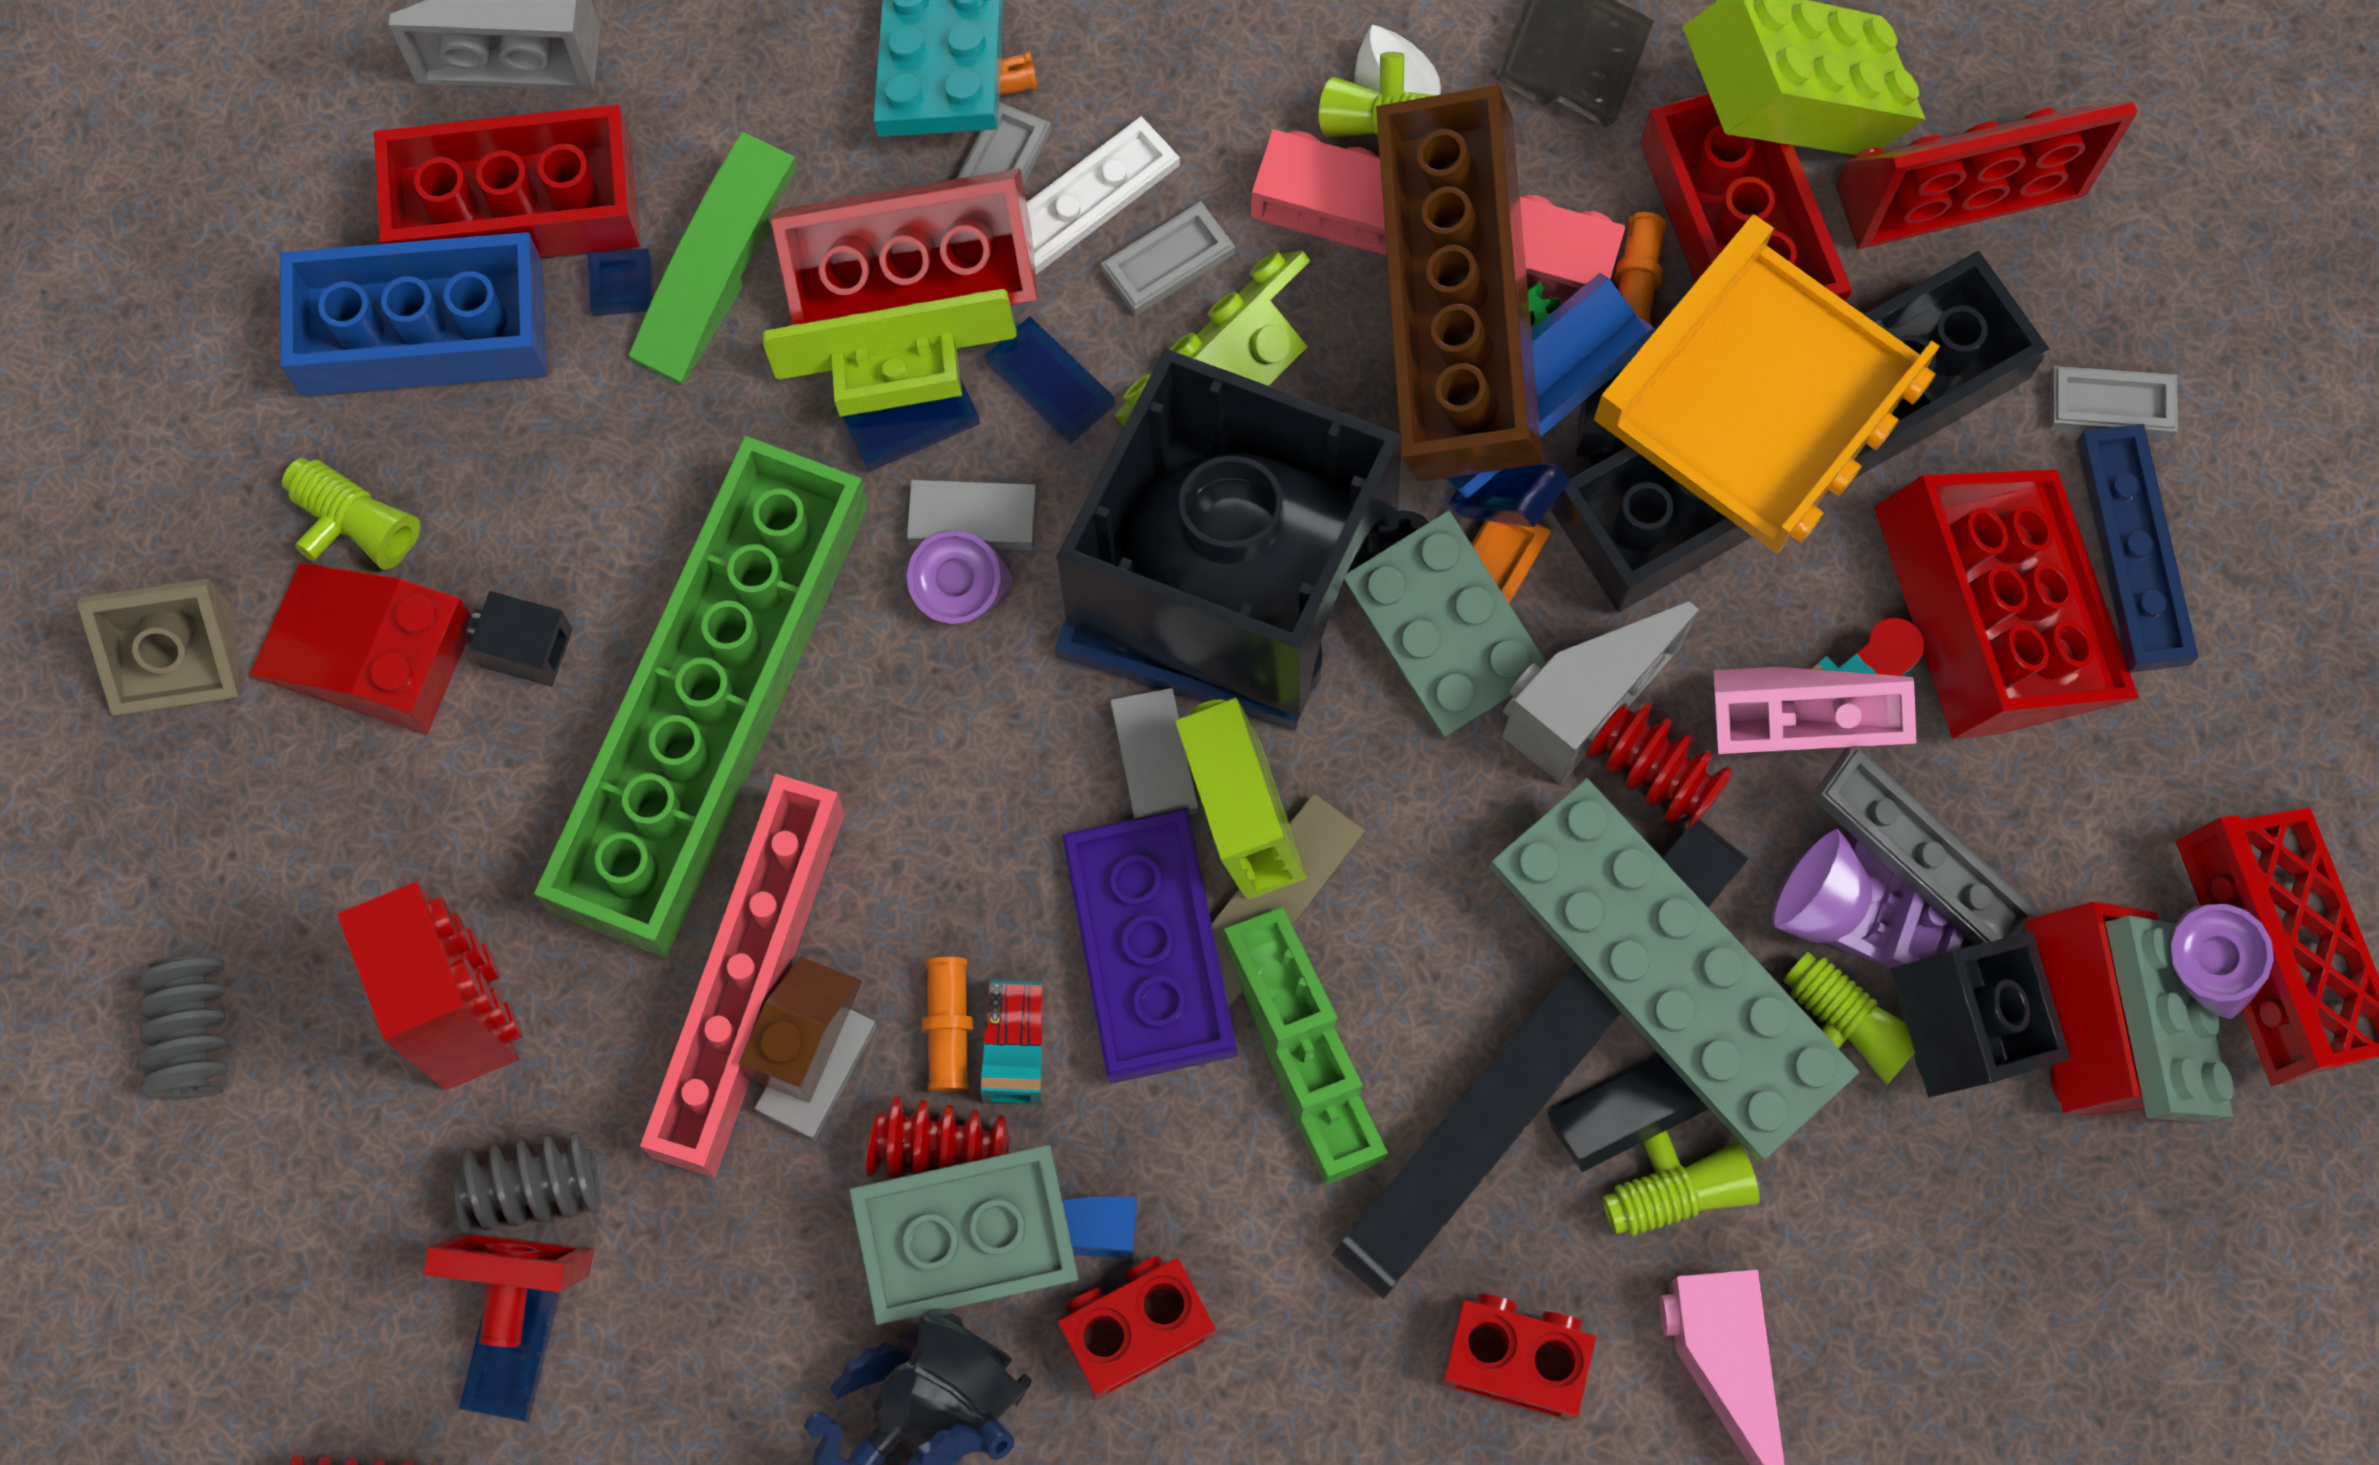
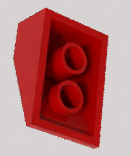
[250,562,472,735]

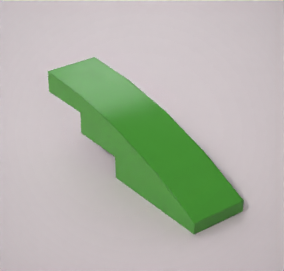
[629,132,798,385]
[1223,907,1388,1186]

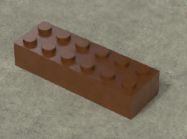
[1376,84,1543,482]

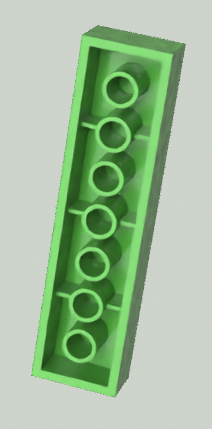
[534,436,869,958]

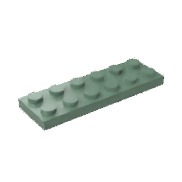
[1489,778,1860,1163]

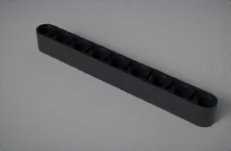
[1332,819,1749,1299]

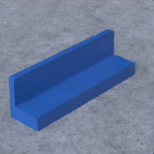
[1444,272,1656,498]

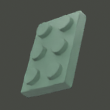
[1343,510,1547,739]
[2105,916,2234,1123]
[849,1145,1080,1325]

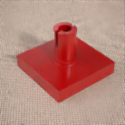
[424,1232,594,1347]

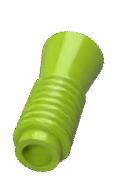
[1319,52,1435,138]
[282,458,421,570]
[1783,952,1915,1086]
[1602,1130,1760,1237]

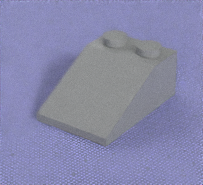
[389,0,600,90]
[1502,601,1699,785]

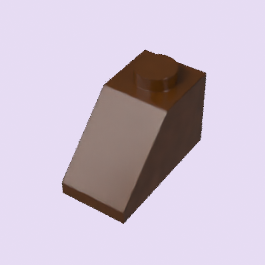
[738,957,862,1103]

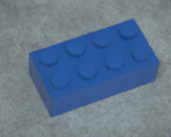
[280,232,547,396]

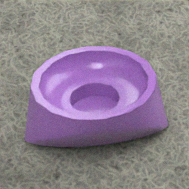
[902,529,1014,624]
[1771,829,1872,943]
[2170,904,2274,1019]

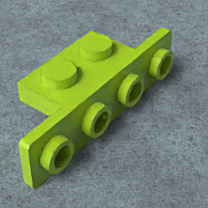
[1115,251,1310,426]
[762,289,1017,417]

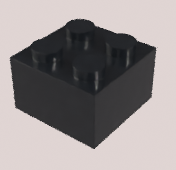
[1890,931,2071,1098]

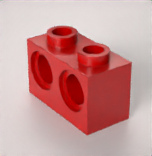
[1058,1255,1216,1400]
[1440,1293,1597,1421]

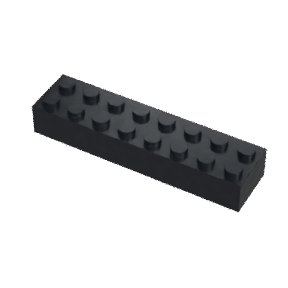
[1551,250,2050,613]

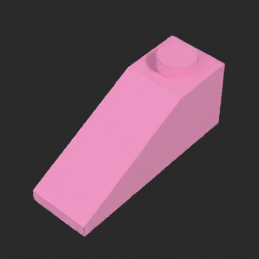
[1714,667,1916,754]
[1659,1270,1785,1465]

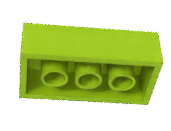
[1682,0,1926,155]

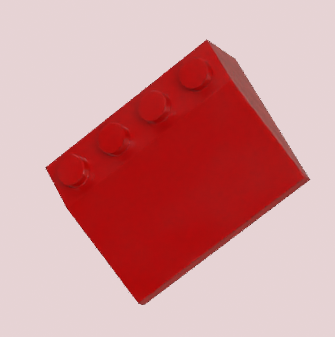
[1836,101,2138,250]
[1874,469,2139,739]

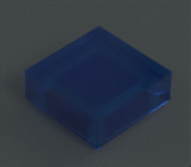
[588,248,653,316]

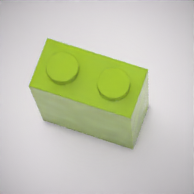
[1175,698,1308,900]

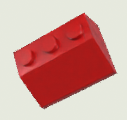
[2024,901,2159,1116]

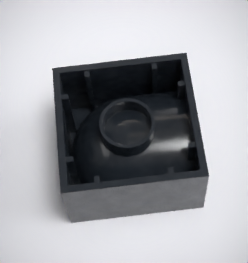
[1056,348,1402,717]

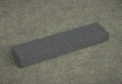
[1810,746,2042,945]

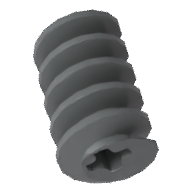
[138,956,228,1100]
[454,1132,601,1234]

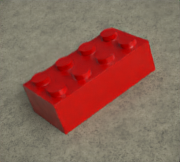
[1640,93,1852,302]
[374,104,640,258]
[337,881,523,1091]

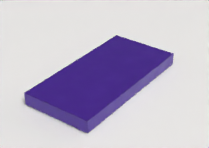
[1062,808,1239,1084]

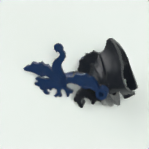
[803,1308,1032,1465]

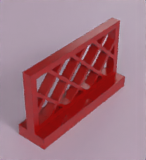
[2175,807,2379,1087]

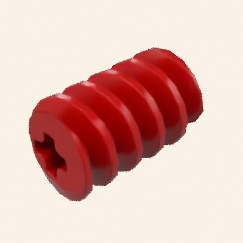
[1585,701,1733,830]
[866,1095,1010,1180]

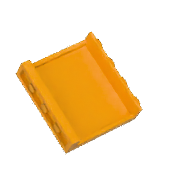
[1594,214,1940,555]

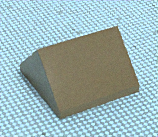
[77,579,240,716]

